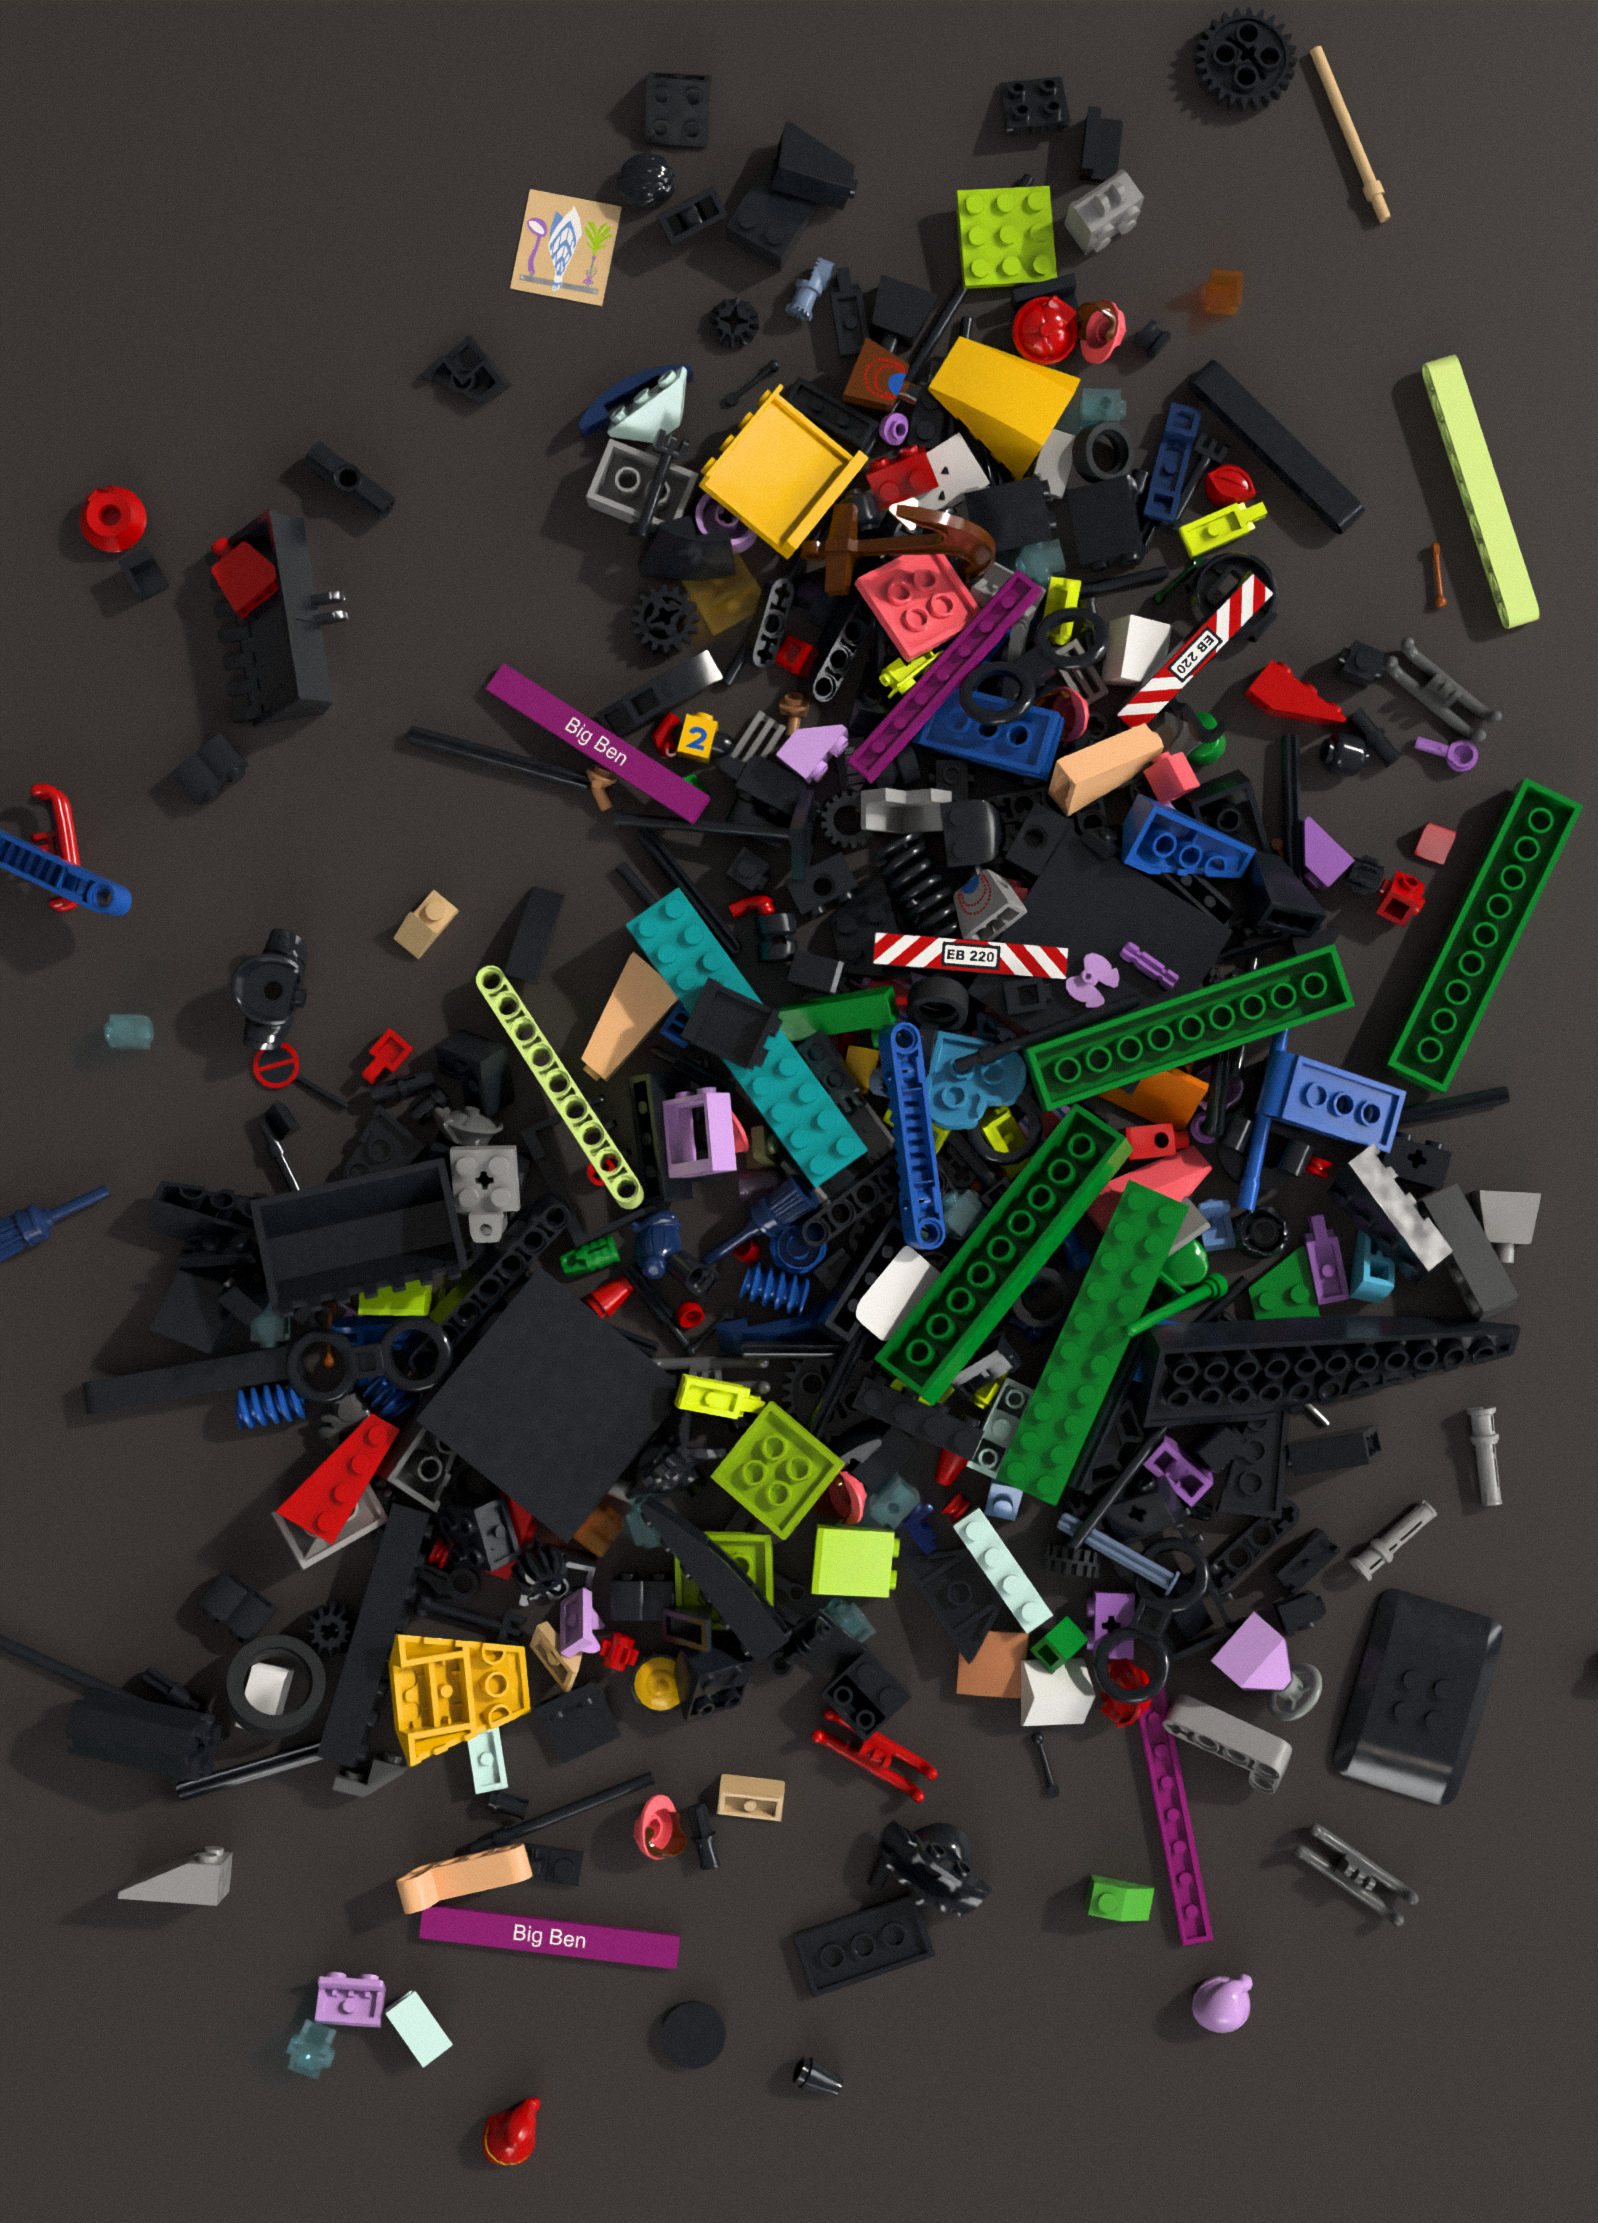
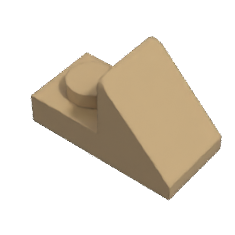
[393,890,459,959]
[529,1621,583,1693]

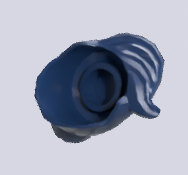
[630,1210,682,1279]

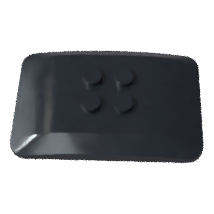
[1332,1588,1503,1805]

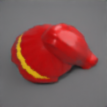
[482,2097,541,2166]

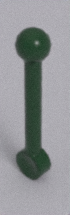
[1153,556,1204,604]

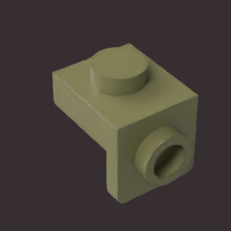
[745,1126,779,1171]

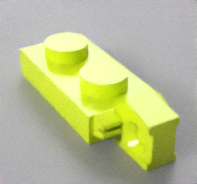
[1178,502,1268,559]
[674,1374,766,1419]

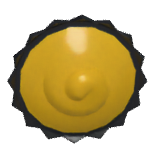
[629,1652,681,1716]

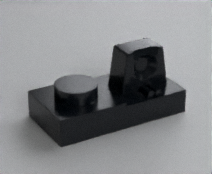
[520,1842,584,1886]

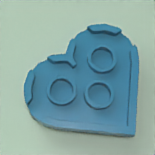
[926,1031,1027,1130]

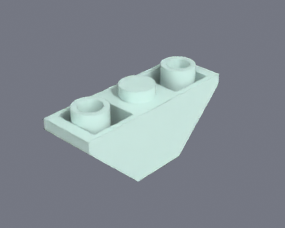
[607,366,687,443]
[966,1377,1035,1479]

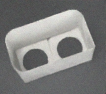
[235,1662,294,1729]

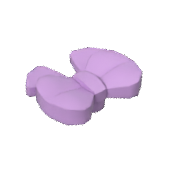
[1065,953,1120,1008]

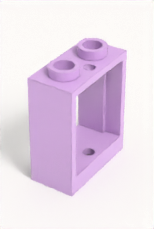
[662,1087,737,1178]

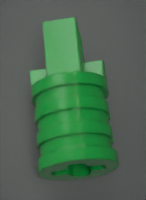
[559,1234,621,1277]

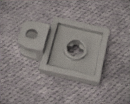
[450,1145,521,1243]

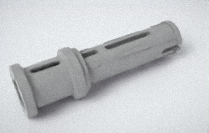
[1467,1406,1502,1506]
[1349,1500,1437,1582]

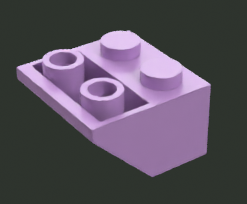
[776,724,849,785]

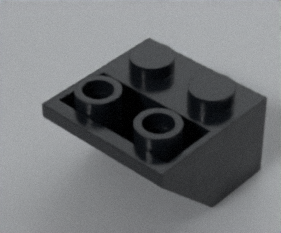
[674,1633,754,1721]
[820,1644,912,1742]

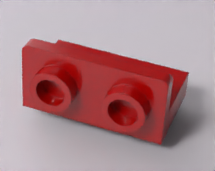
[866,444,939,511]

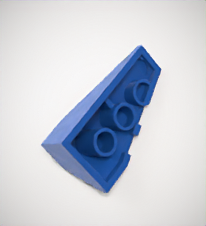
[1121,793,1256,878]

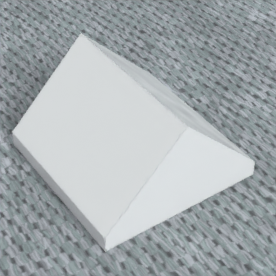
[1101,614,1172,687]
[1021,1658,1096,1726]

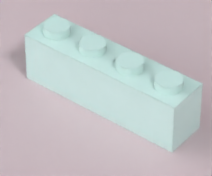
[951,1505,1053,1634]

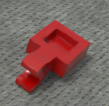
[361,1028,415,1085]

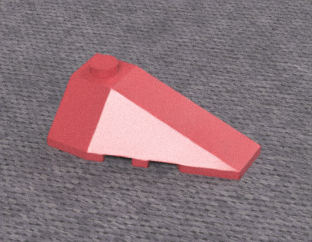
[1086,1145,1212,1236]

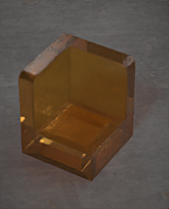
[1204,269,1244,315]

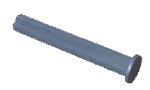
[1057,1513,1180,1595]

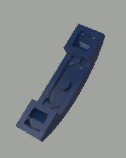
[578,365,694,439]
[1143,402,1202,524]
[715,1302,827,1354]

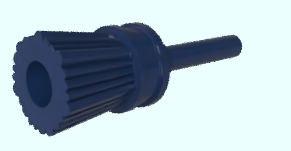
[703,1174,820,1266]
[0,1184,111,1263]

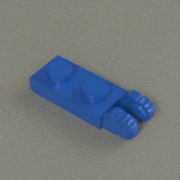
[331,1316,421,1350]

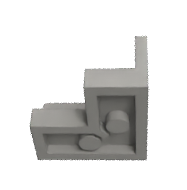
[861,788,952,835]

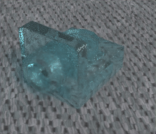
[822,1595,876,1643]

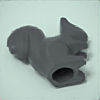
[318,1390,384,1450]

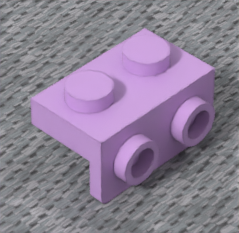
[315,1972,386,2028]

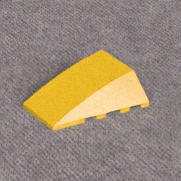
[927,336,1081,480]
[389,1634,531,1767]

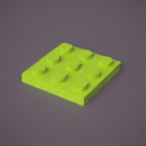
[955,186,1057,289]
[710,1401,846,1540]
[674,1532,774,1630]

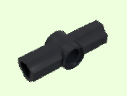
[303,441,396,521]

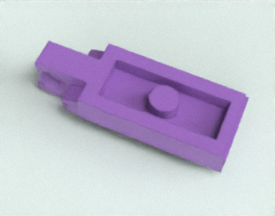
[1304,1214,1350,1305]

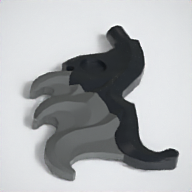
[1147,693,1228,757]

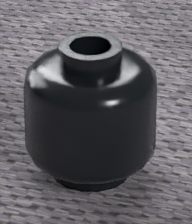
[838,488,882,539]
[1319,732,1369,777]

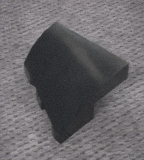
[422,335,512,405]
[519,1540,597,1606]

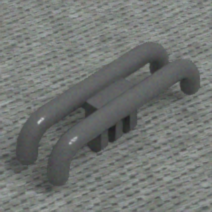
[1385,637,1502,743]
[651,1356,770,1394]
[1294,1823,1419,1927]

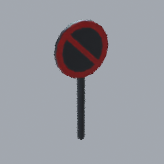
[253,1043,349,1109]

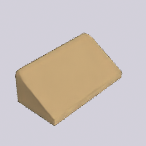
[717,1774,785,1822]

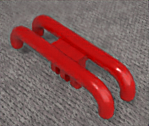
[30,784,81,913]
[811,1707,938,1803]

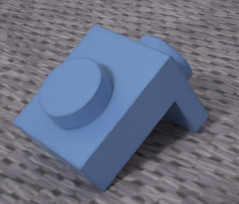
[1197,1199,1236,1252]
[984,1478,1023,1521]

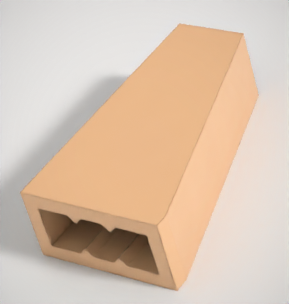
[1048,723,1164,817]
[581,951,679,1082]

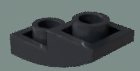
[826,1419,883,1470]

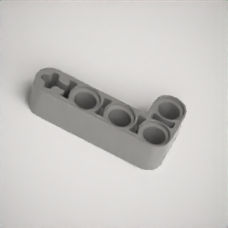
[1162,1694,1292,1794]

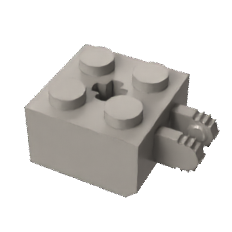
[1064,169,1144,255]

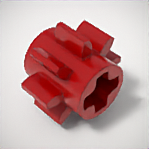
[598,1632,640,1671]

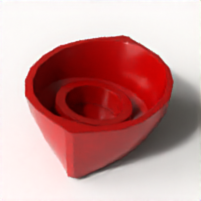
[1204,464,1256,510]

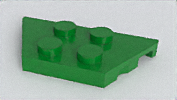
[1247,1246,1320,1320]

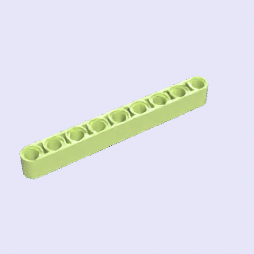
[1422,354,1539,629]
[476,966,644,1209]

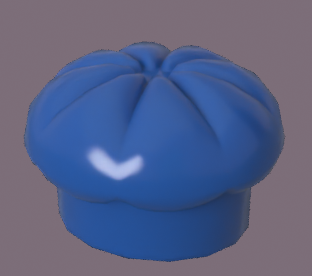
[769,1218,827,1275]

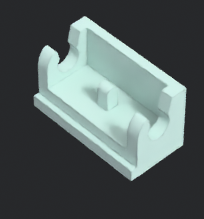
[385,1990,453,2068]

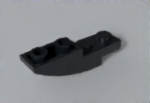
[596,650,724,738]

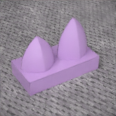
[560,1587,605,1658]

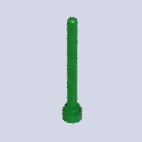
[1123,1272,1228,1337]

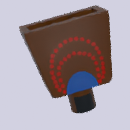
[841,338,922,412]

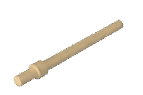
[1310,46,1391,223]

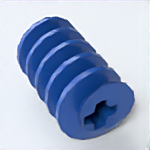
[739,1262,810,1317]
[355,1376,416,1423]
[235,1383,307,1430]

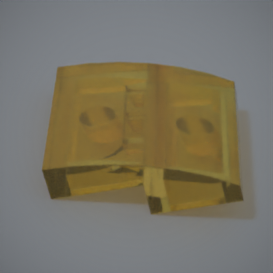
[682,552,761,636]

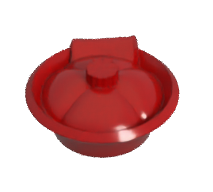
[1012,295,1078,365]
[80,483,147,552]
[1100,1658,1151,1728]

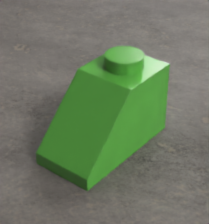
[1084,1874,1155,1921]

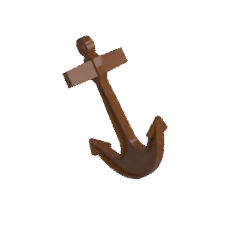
[800,498,996,596]

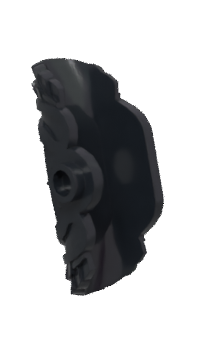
[231,928,308,1051]
[879,1820,992,1917]

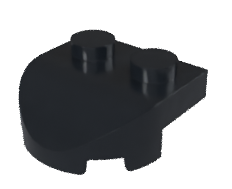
[939,799,1006,868]

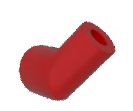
[652,711,681,759]
[728,895,775,919]

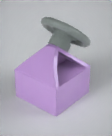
[1211,1612,1322,1721]

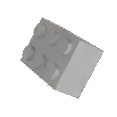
[586,438,700,533]

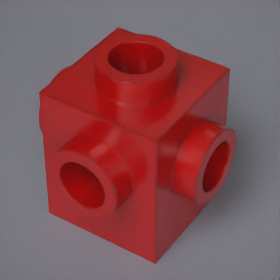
[1375,870,1426,928]

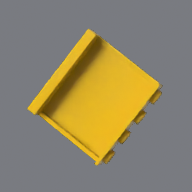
[698,384,869,560]

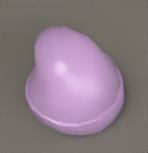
[1192,1974,1253,2033]

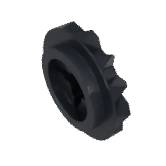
[709,297,759,348]

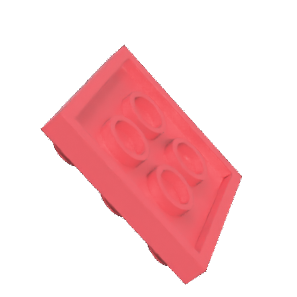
[855,554,981,662]

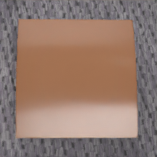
[956,1629,1029,1698]

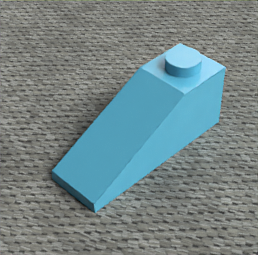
[1350,1229,1395,1304]

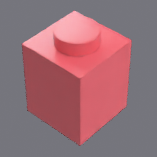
[1143,751,1200,804]

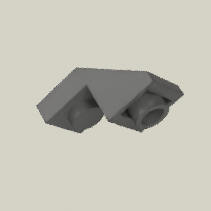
[332,1751,408,1798]

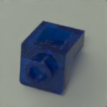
[902,1502,937,1555]

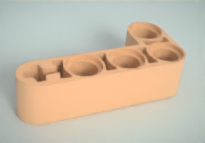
[396,1843,533,1914]

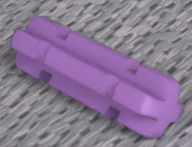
[1119,942,1179,990]

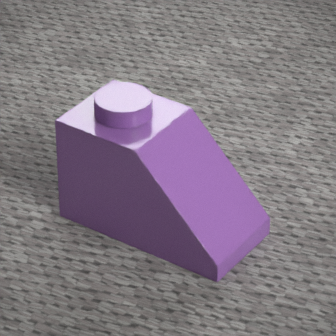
[1302,816,1355,892]

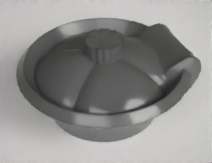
[433,1106,503,1146]

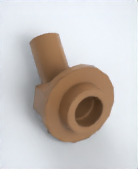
[779,692,810,739]
[586,764,617,811]

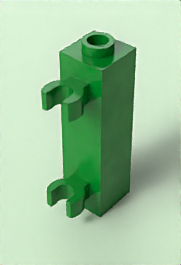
[778,985,900,1048]

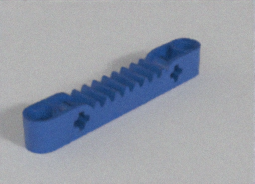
[0,829,132,917]
[878,1022,946,1250]

